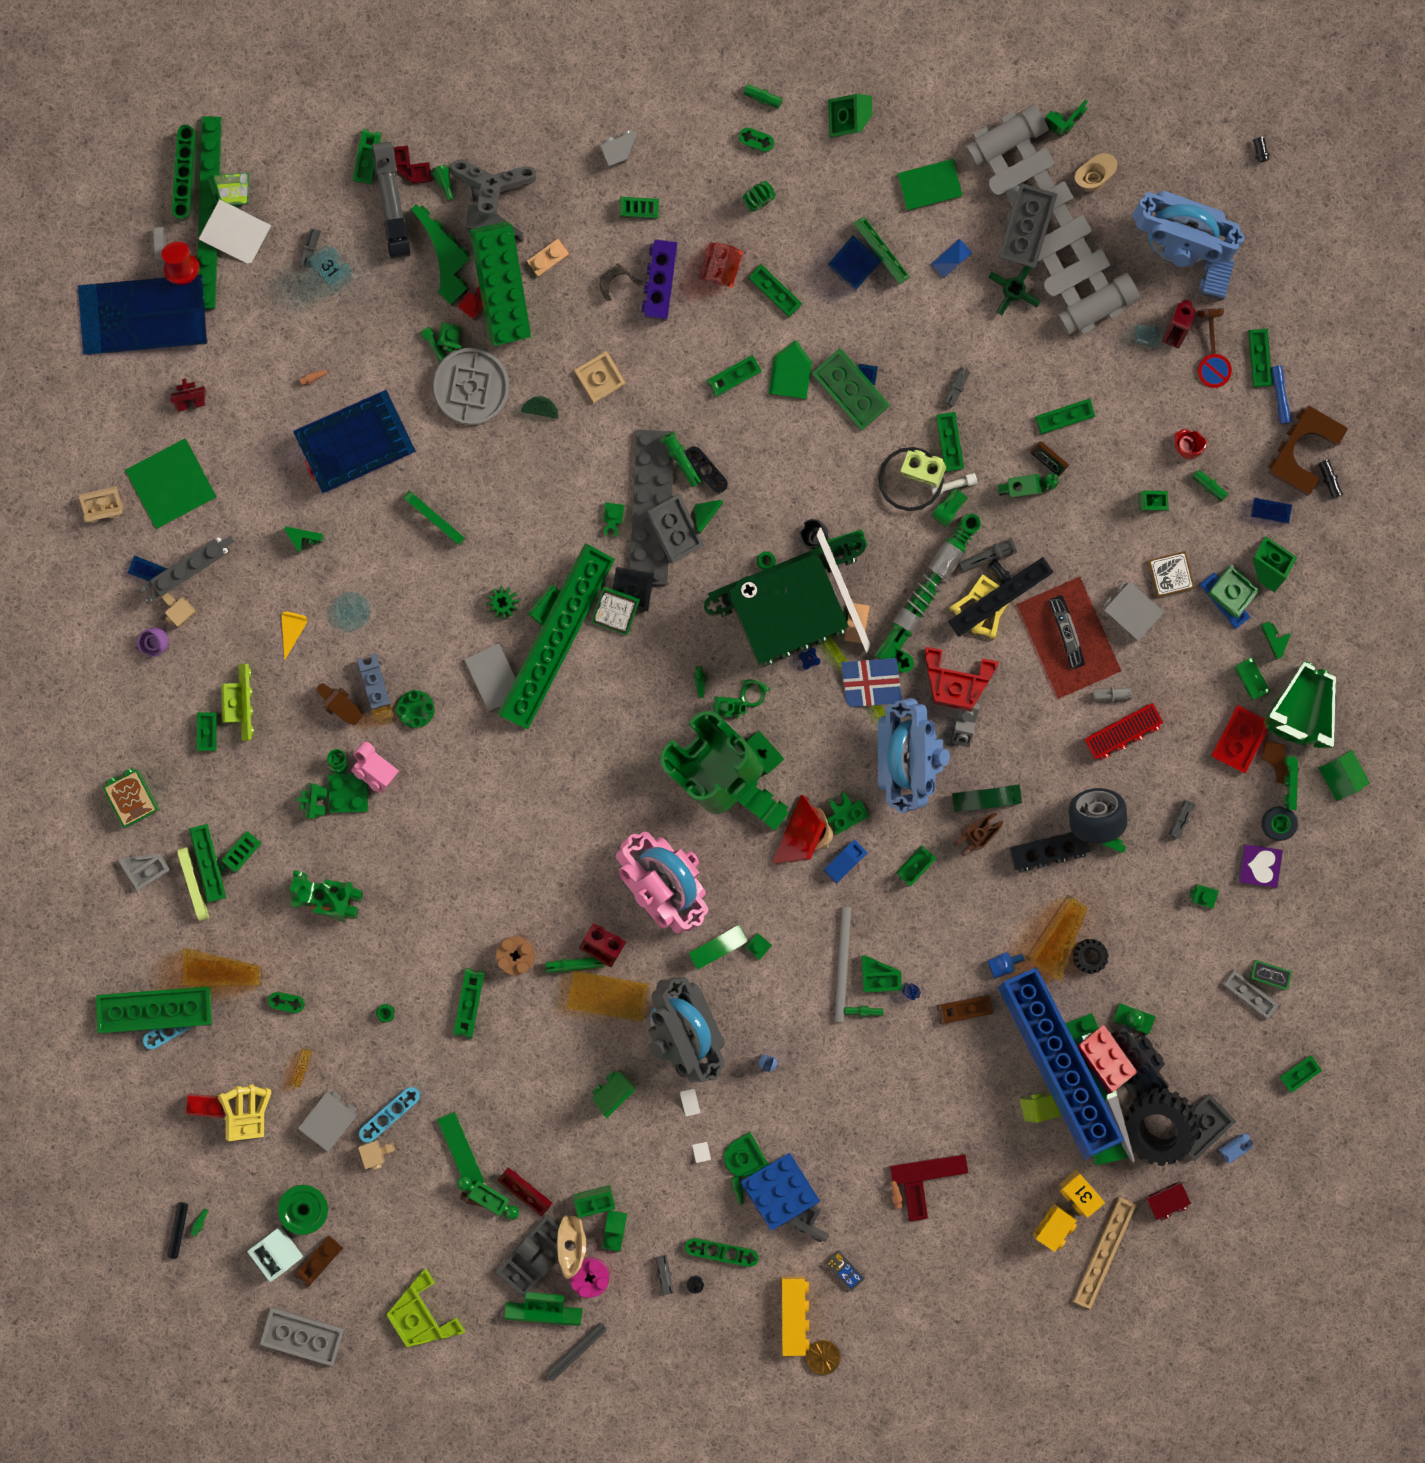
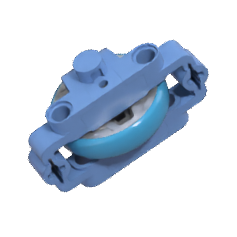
[1132,191,1245,267]
[877,698,950,813]

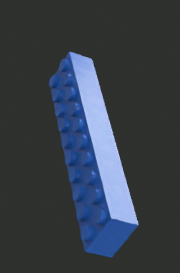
[998,967,1124,1160]

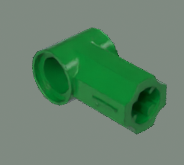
[931,488,968,528]

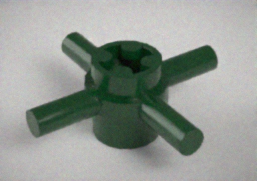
[988,266,1041,316]

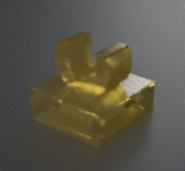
[372,702,394,726]

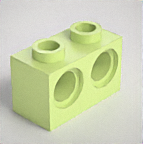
[900,450,946,488]

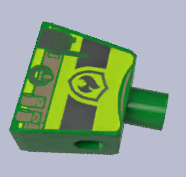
[208,172,249,209]

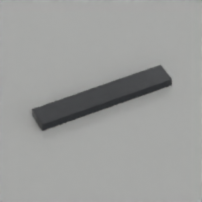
[948,557,1054,637]

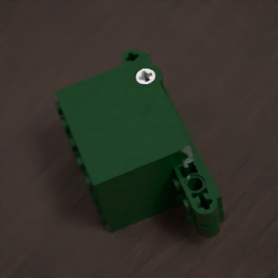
[704,534,866,667]

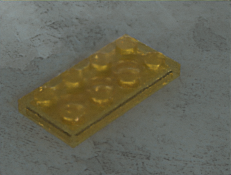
[567,970,649,1022]

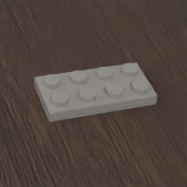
[260,1307,345,1366]

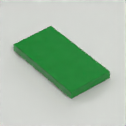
[812,347,891,431]

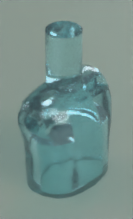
[1133,323,1164,348]

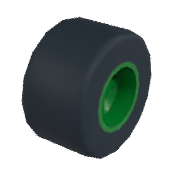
[1261,806,1298,841]

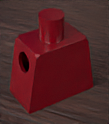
[1161,300,1196,349]

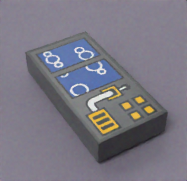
[825,1250,865,1292]

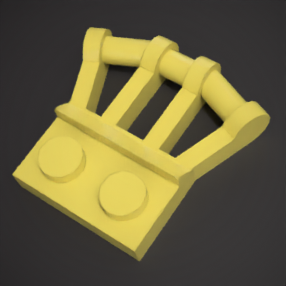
[949,574,1009,639]
[218,1084,271,1141]

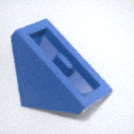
[931,239,972,278]

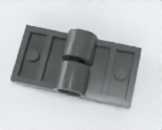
[496,1214,573,1297]

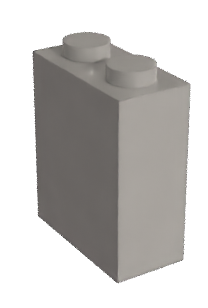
[1103,582,1164,641]
[298,1091,358,1152]

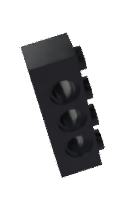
[1009,832,1090,873]

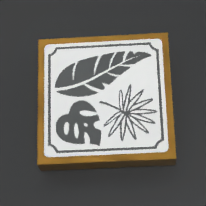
[1148,551,1195,597]

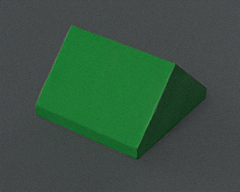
[1318,750,1370,801]

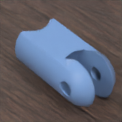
[759,1054,777,1072]
[1219,1134,1254,1164]

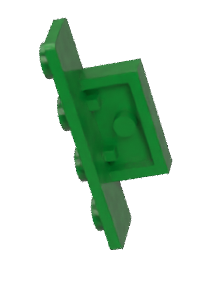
[504,1292,582,1326]

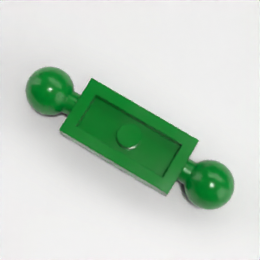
[456,1176,520,1220]

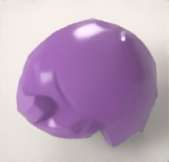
[137,627,169,657]

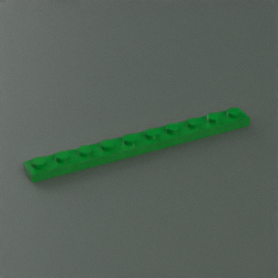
[196,116,222,309]

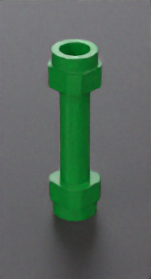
[420,327,446,364]

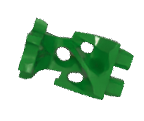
[289,870,363,923]

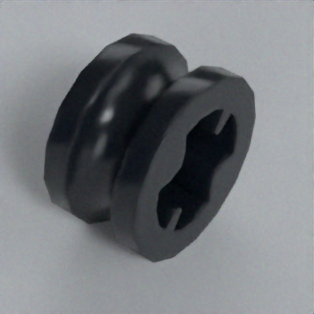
[687,1275,704,1294]

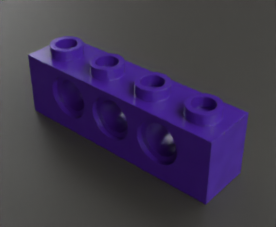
[641,239,677,320]

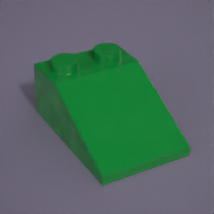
[592,1070,635,1118]

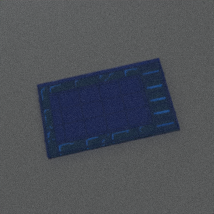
[293,390,416,494]

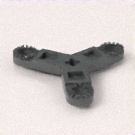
[451,160,536,219]

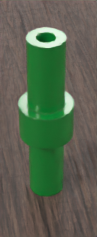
[845,1006,883,1017]

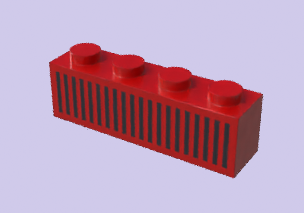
[1083,703,1163,761]

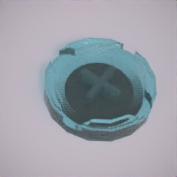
[332,592,371,630]

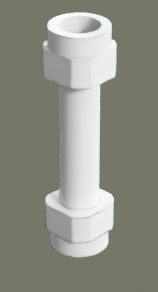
[930,473,978,496]

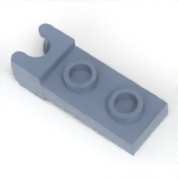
[357,654,391,710]

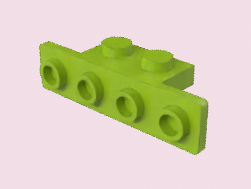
[221,664,254,741]

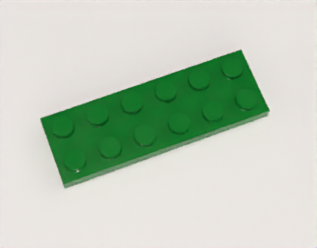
[96,986,213,1034]

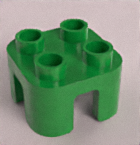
[660,711,764,814]

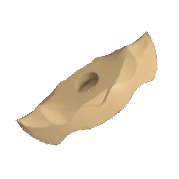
[557,1215,586,1279]

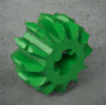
[742,181,776,211]
[486,586,519,619]

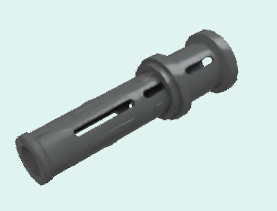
[959,538,1018,573]

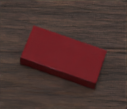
[904,1181,928,1222]

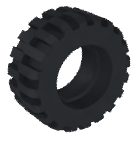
[1124,1088,1200,1166]

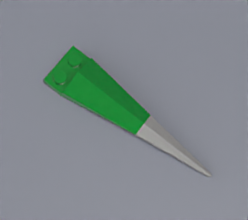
[1065,1013,1134,1162]

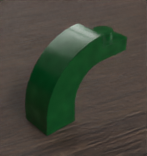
[952,784,1022,812]

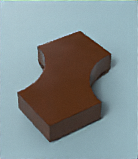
[1261,741,1299,784]

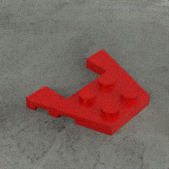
[924,647,999,712]

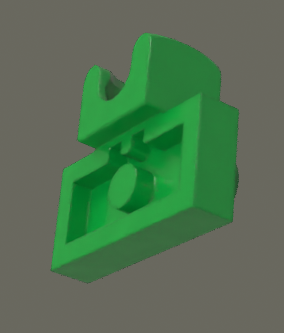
[826,791,869,835]

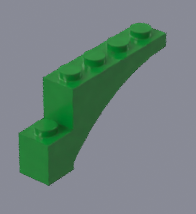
[411,204,471,306]

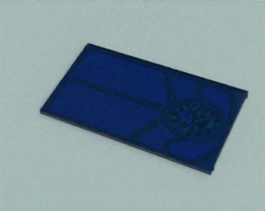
[78,274,208,355]

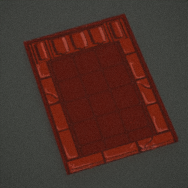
[1017,577,1121,699]

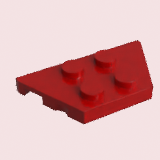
[772,795,826,865]

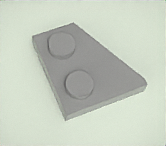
[118,854,171,891]

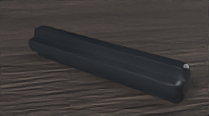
[167,1202,188,1259]

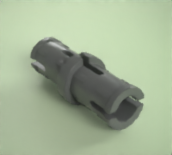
[943,367,971,407]
[1168,799,1196,839]
[655,1255,674,1295]

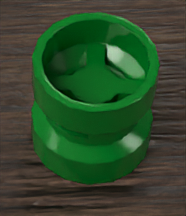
[327,749,348,774]

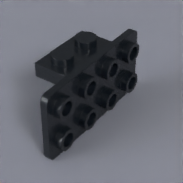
[1111,1026,1169,1098]

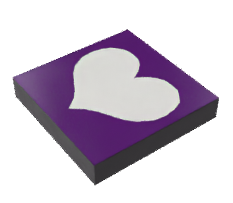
[1239,844,1283,888]

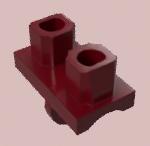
[170,378,206,412]

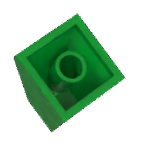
[828,94,873,138]
[1252,536,1297,593]

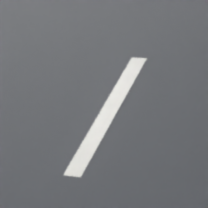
[817,527,870,653]

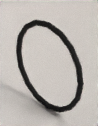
[878,447,944,511]

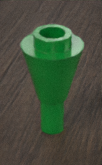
[432,164,454,201]

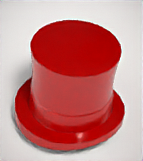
[161,241,199,285]

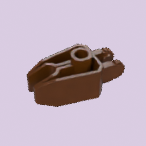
[317,683,363,725]
[953,813,1003,856]

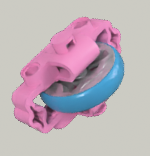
[616,832,708,934]

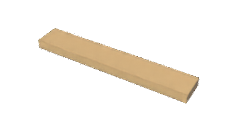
[1072,1197,1137,1310]

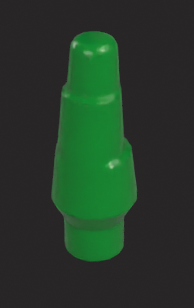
[731,1176,744,1205]
[190,1209,208,1237]

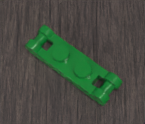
[453,968,485,1039]

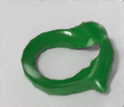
[740,679,770,707]

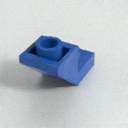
[823,839,868,884]

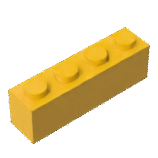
[782,1276,809,1356]

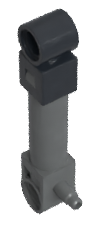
[372,142,410,259]

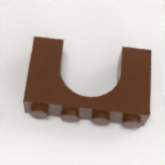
[1267,405,1348,496]

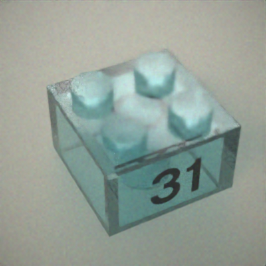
[309,245,354,293]

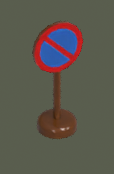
[1197,308,1232,388]

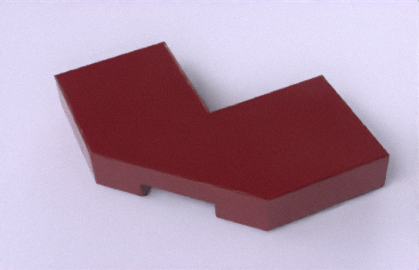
[393,145,432,184]

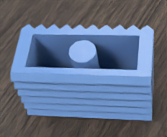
[1199,259,1234,300]

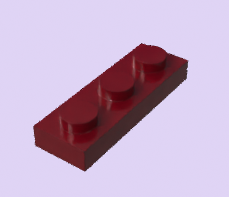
[497,1167,553,1217]

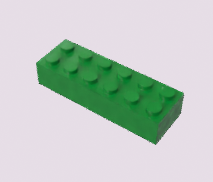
[470,221,531,346]

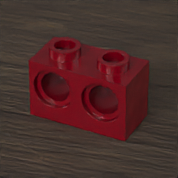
[578,923,626,968]

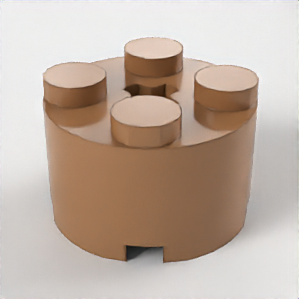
[496,935,535,975]

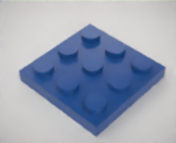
[741,1153,820,1232]

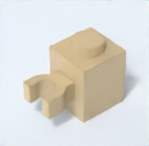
[162,592,197,627]
[358,1139,395,1171]

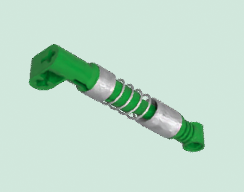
[874,514,981,673]

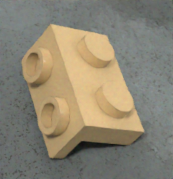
[79,486,123,523]

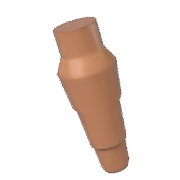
[299,370,328,386]
[891,1181,902,1209]

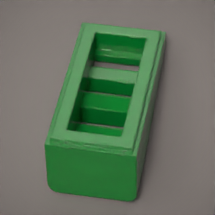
[620,197,659,218]
[221,831,262,873]

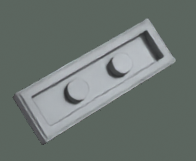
[1222,969,1279,1020]

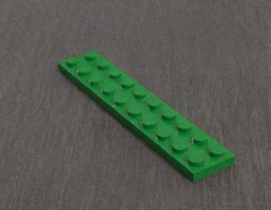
[497,543,615,730]

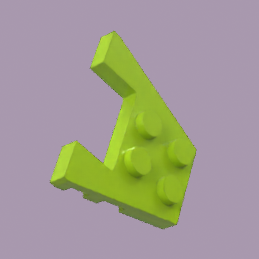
[387,1268,466,1347]

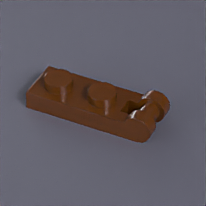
[936,995,993,1024]
[293,1235,344,1288]

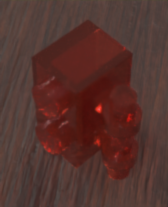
[699,242,743,288]

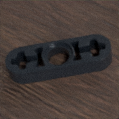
[685,446,728,493]

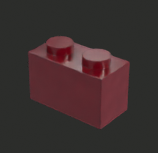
[1145,1181,1191,1221]

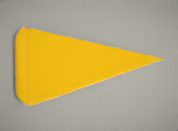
[281,611,308,661]

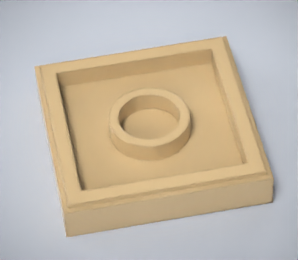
[574,351,626,404]

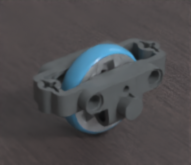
[648,977,725,1083]

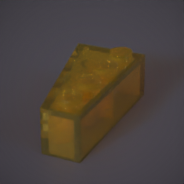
[182,947,263,987]

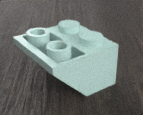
[247,1226,304,1282]

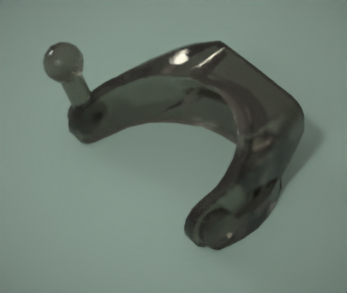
[599,263,642,301]

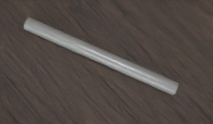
[834,907,851,1022]

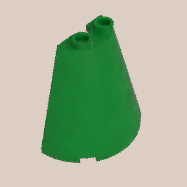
[1264,661,1336,748]

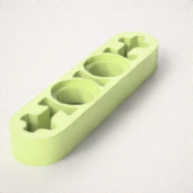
[178,847,209,921]

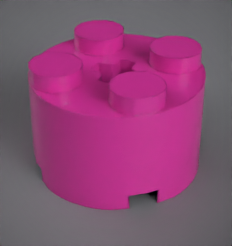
[570,1256,609,1298]

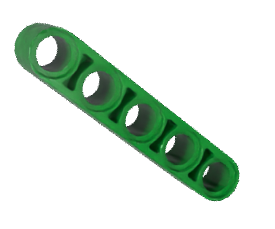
[172,124,197,221]

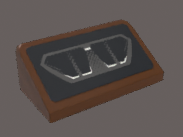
[1030,441,1069,477]

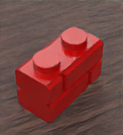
[186,1093,226,1118]

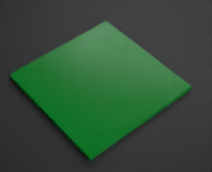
[125,438,217,529]

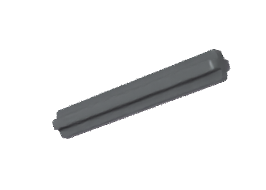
[546,1322,607,1381]

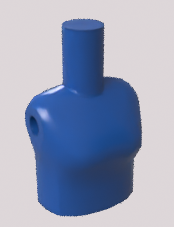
[987,952,1025,979]

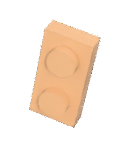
[527,239,569,277]
[844,603,870,644]

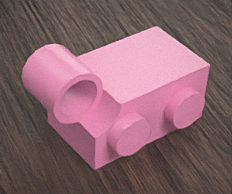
[351,742,399,794]

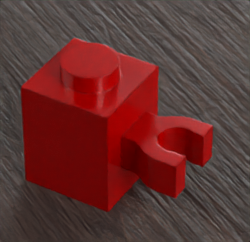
[457,286,483,321]

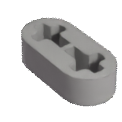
[154,227,166,263]

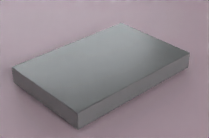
[464,643,516,711]

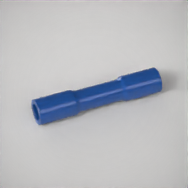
[1271,365,1291,424]

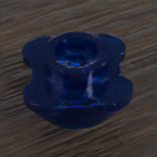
[798,648,820,670]
[902,982,921,1000]

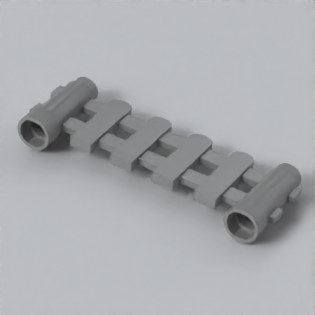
[966,104,1141,334]

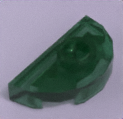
[520,396,558,419]

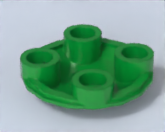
[396,690,435,728]

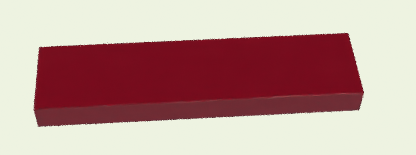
[890,1154,968,1184]

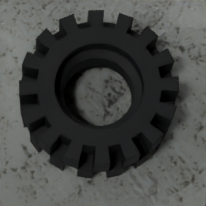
[1073,939,1109,974]

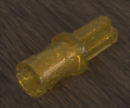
[289,1048,312,1087]

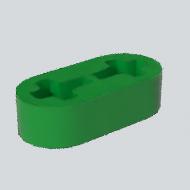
[739,127,774,153]
[268,992,305,1013]

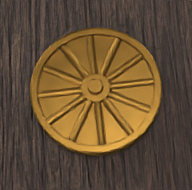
[806,1340,841,1375]

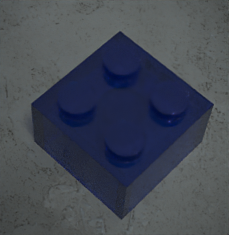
[827,235,882,292]

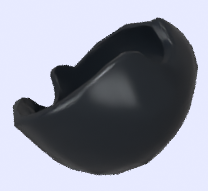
[800,519,829,550]

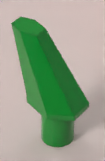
[694,666,706,698]

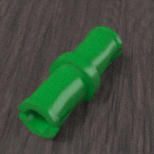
[743,84,783,110]
[1192,469,1229,502]

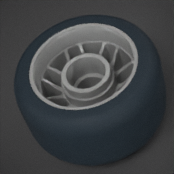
[1069,788,1127,844]

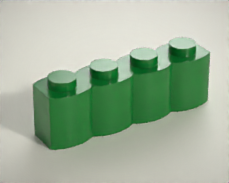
[738,782,789,830]

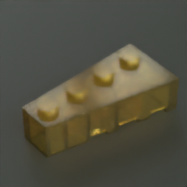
[1025,895,1088,982]

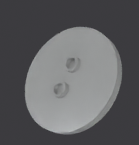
[432,348,510,425]

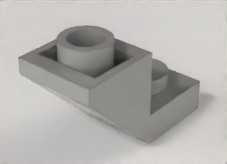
[951,704,980,747]

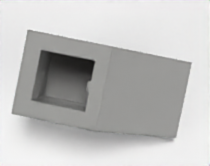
[600,130,638,169]

